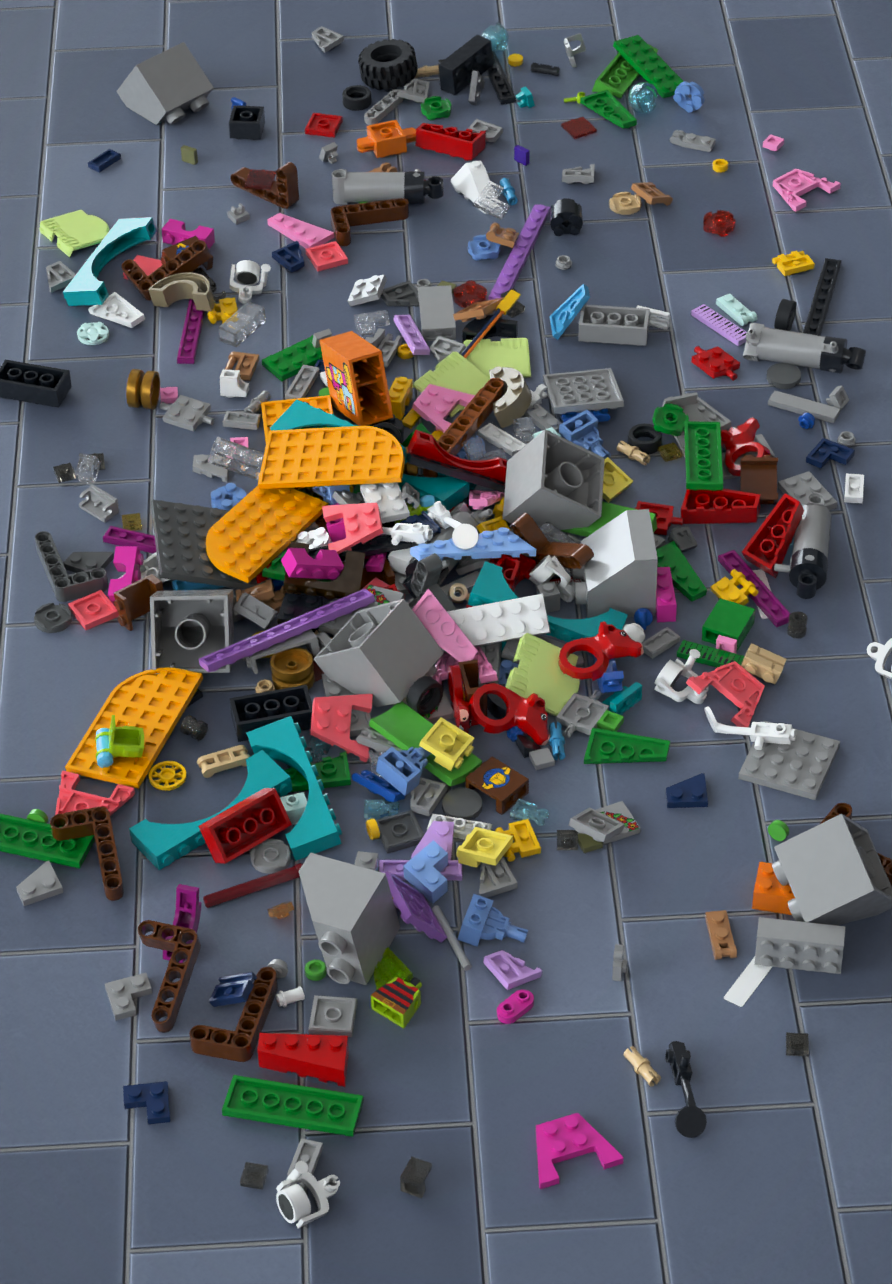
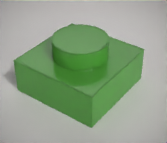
[597,710,624,732]

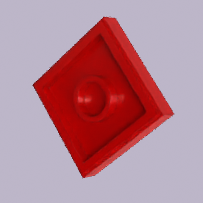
[305,113,343,138]

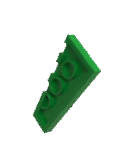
[580,90,637,129]
[656,541,707,602]
[584,728,670,764]
[284,751,351,792]

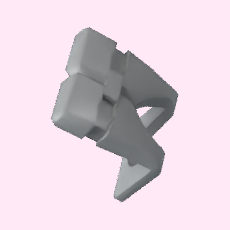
[564,33,586,68]

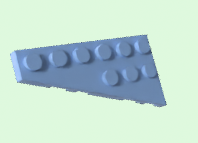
[410,527,537,561]

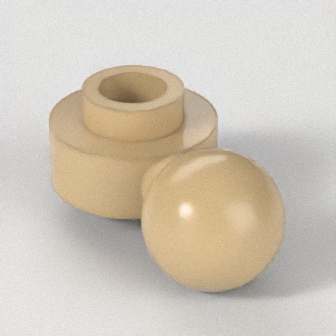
[448,583,470,603]

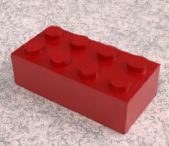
[198,788,292,864]

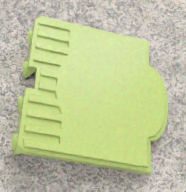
[40,210,109,257]
[463,338,531,378]
[412,352,490,417]
[505,633,580,716]

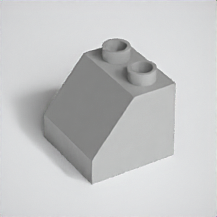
[116,42,214,125]
[503,429,605,532]
[571,509,658,618]
[150,589,234,674]
[314,599,444,707]
[772,814,892,925]
[299,853,400,985]

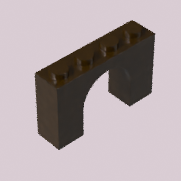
[283,541,365,600]

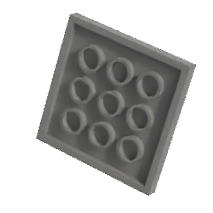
[543,368,624,414]
[738,720,840,800]

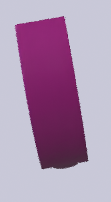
[163,884,202,963]

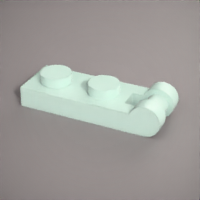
[716,294,757,326]

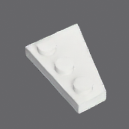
[89,292,145,328]

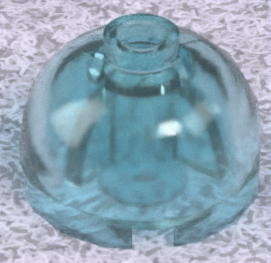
[482,22,509,53]
[628,82,658,113]

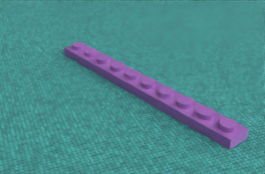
[489,204,550,300]
[199,588,375,672]

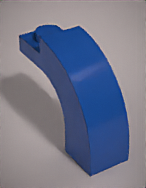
[593,655,624,693]

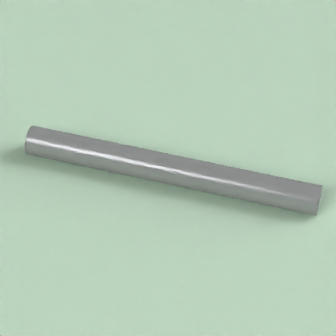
[432,905,472,971]

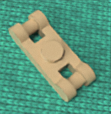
[197,745,250,778]

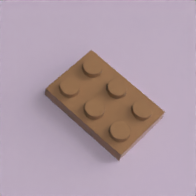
[453,297,504,322]

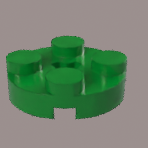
[421,96,451,120]
[652,403,689,436]

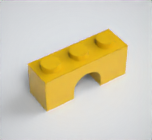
[389,377,413,420]

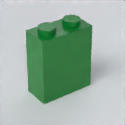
[702,598,755,651]

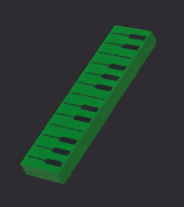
[677,640,744,668]

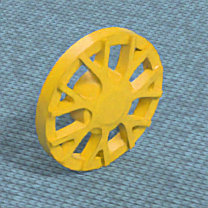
[149,761,187,791]

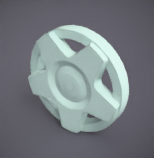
[77,322,109,345]

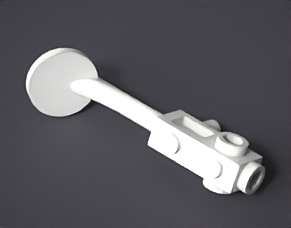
[427,501,479,550]
[382,523,433,545]
[704,706,796,750]

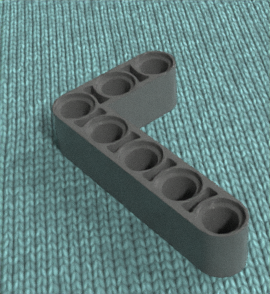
[35,531,109,602]
[410,553,457,611]

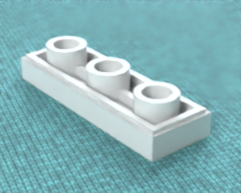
[427,813,492,839]

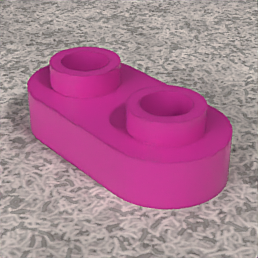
[497,990,534,1024]

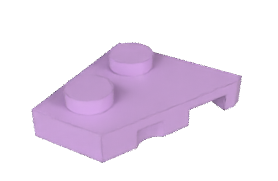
[411,821,454,860]
[483,950,542,990]

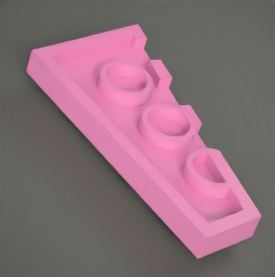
[267,213,335,249]
[469,490,505,510]
[412,589,478,662]

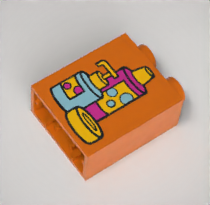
[319,331,394,426]

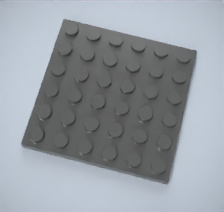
[151,500,267,589]

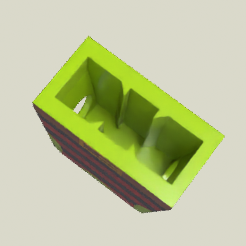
[371,977,422,1028]

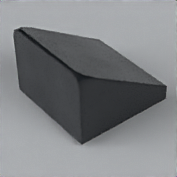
[517,735,542,758]

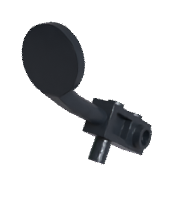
[665,1041,707,1138]

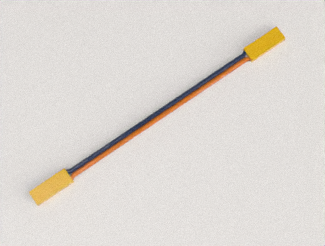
[402,289,521,429]

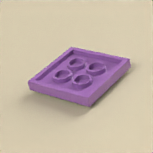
[385,871,447,943]

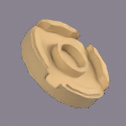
[609,192,641,215]

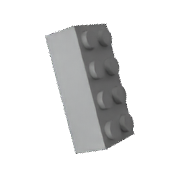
[578,305,650,346]
[755,917,845,974]

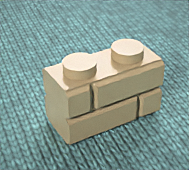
[741,643,787,685]

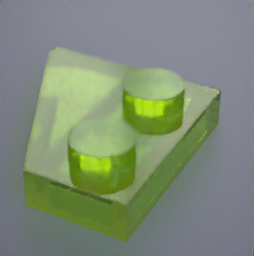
[373,947,413,991]

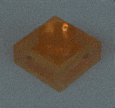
[267,901,294,919]

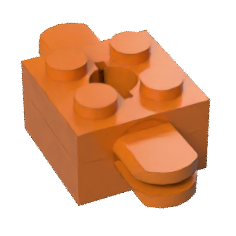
[357,120,416,158]

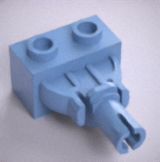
[559,410,611,459]
[376,747,432,796]
[457,894,528,947]

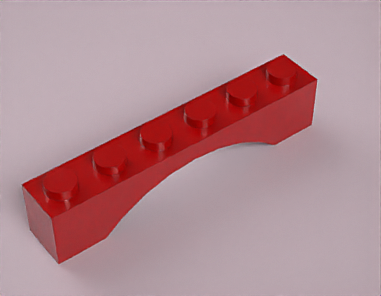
[407,430,508,482]

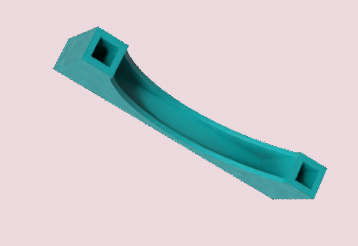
[63,217,157,306]
[270,399,407,465]
[355,425,470,511]
[467,561,628,642]
[246,716,342,861]
[129,750,292,870]

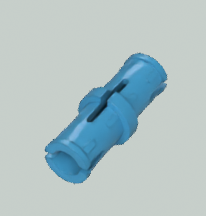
[500,178,518,205]
[549,722,565,760]

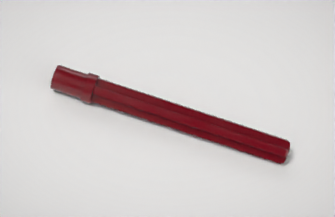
[203,863,304,908]

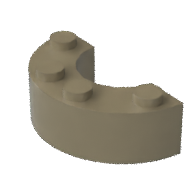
[149,272,215,311]
[489,366,532,428]

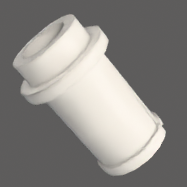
[276,986,305,1008]

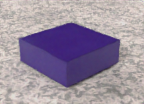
[514,145,530,166]

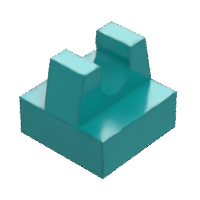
[516,86,535,108]

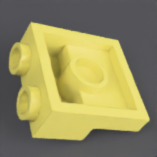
[602,457,633,503]
[419,717,474,771]
[456,827,513,868]

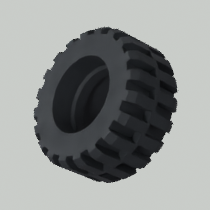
[358,39,418,90]

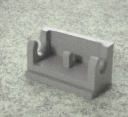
[79,484,119,523]
[233,592,277,629]

